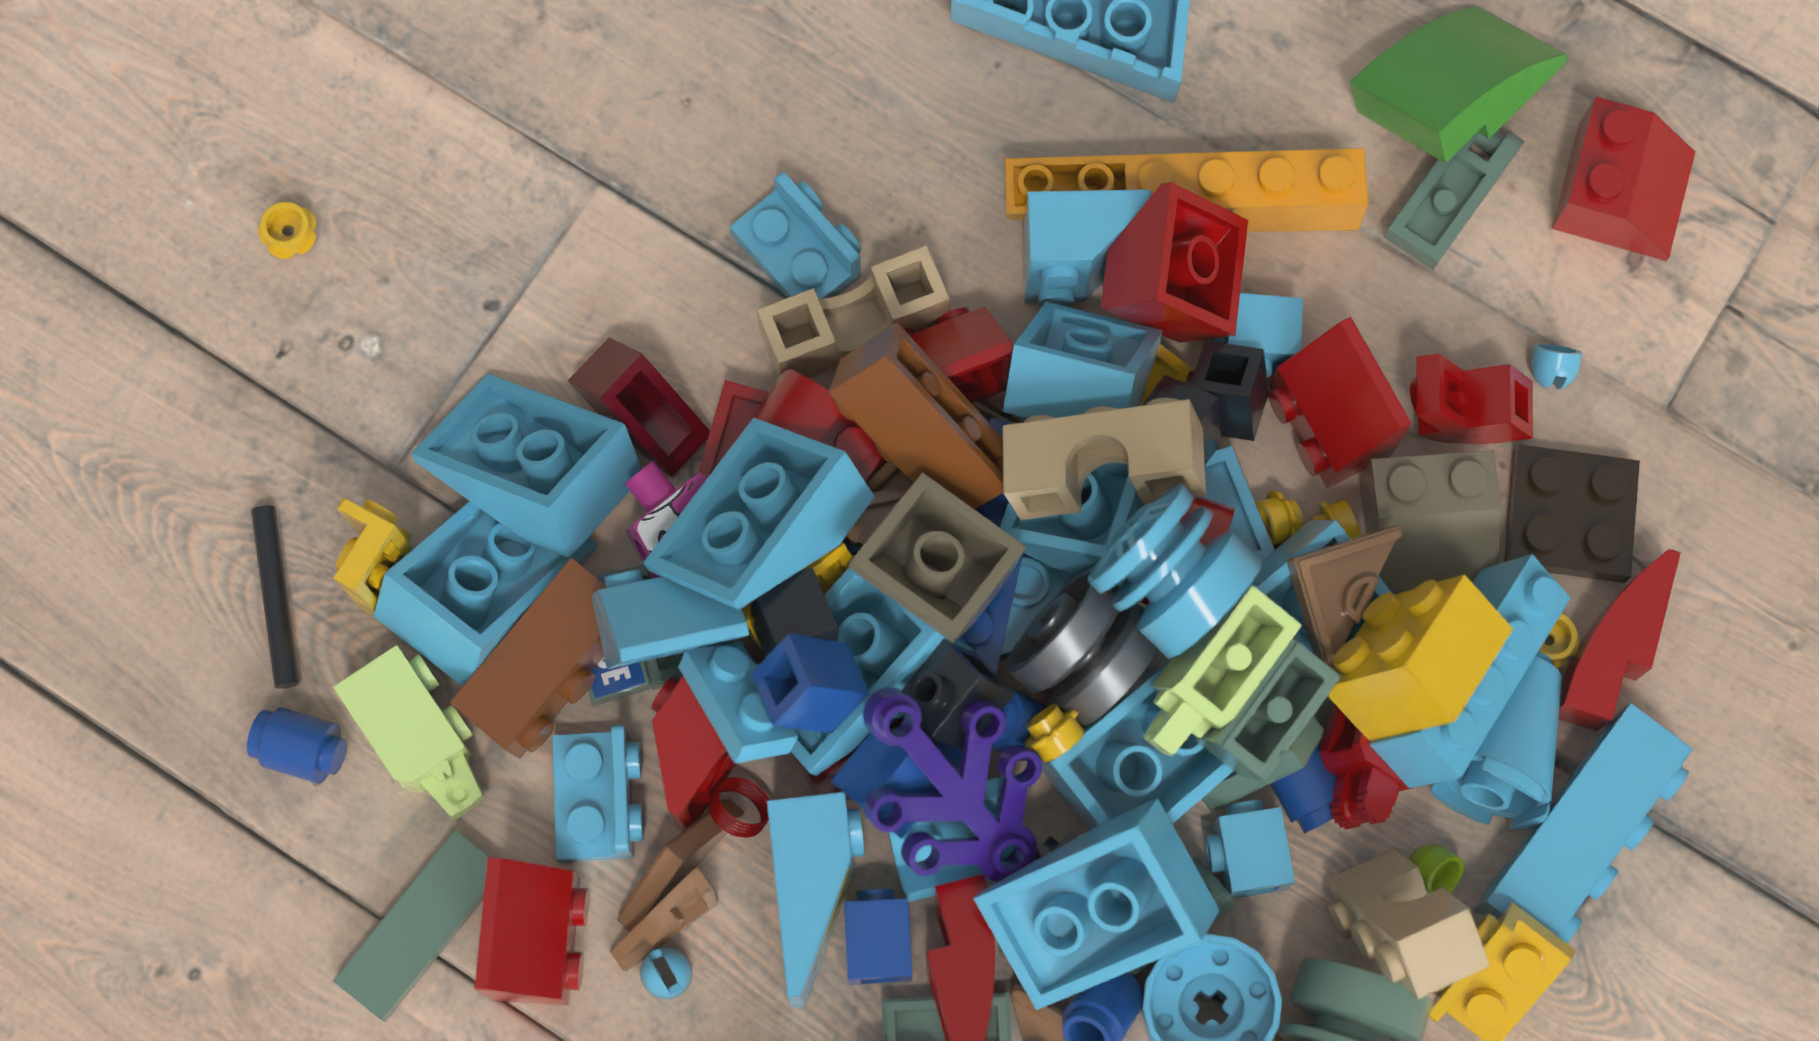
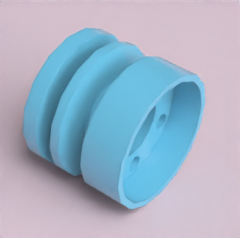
[1087,483,1263,659]
[1142,934,1282,1041]

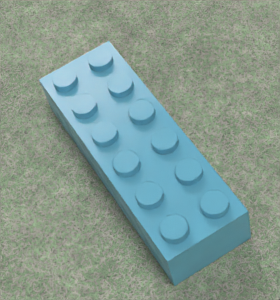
[1038,520,1391,830]

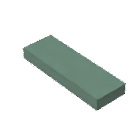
[333,830,490,1022]

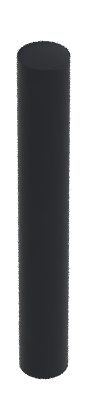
[251,505,299,689]

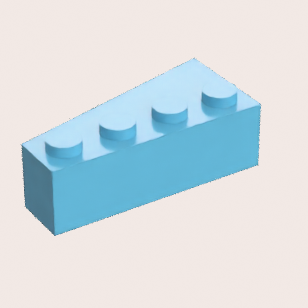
[950,0,1190,103]

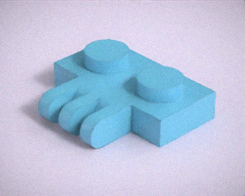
[678,641,798,764]

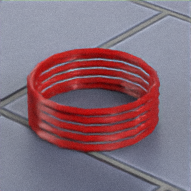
[708,777,770,838]

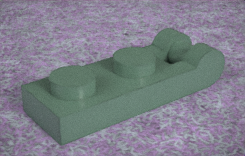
[1384,131,1525,270]

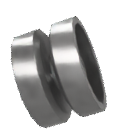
[1005,566,1158,728]

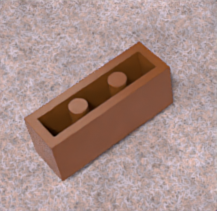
[829,322,1004,510]
[449,557,606,759]

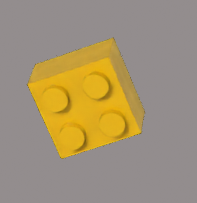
[1328,574,1513,741]

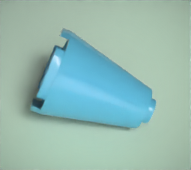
[1430,651,1562,830]

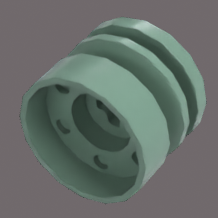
[1279,958,1433,1041]

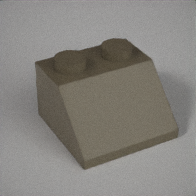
[1359,450,1502,595]
[848,473,1026,643]

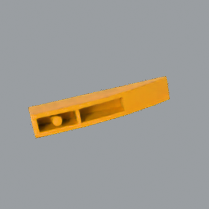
[1005,148,1368,232]

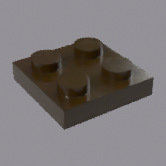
[1504,444,1640,583]

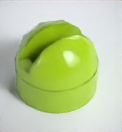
[1409,844,1464,894]

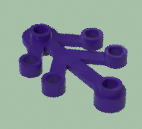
[863,687,1042,882]

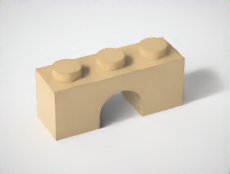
[757,245,950,377]
[1003,398,1206,520]
[1327,848,1490,1000]

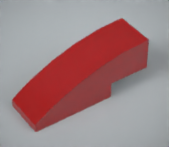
[1558,549,1681,731]
[926,874,996,1041]

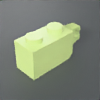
[1142,585,1302,756]
[333,645,486,820]

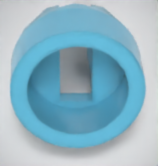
[1531,344,1582,389]
[640,946,692,999]

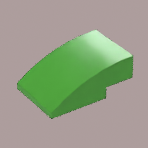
[1349,6,1567,163]

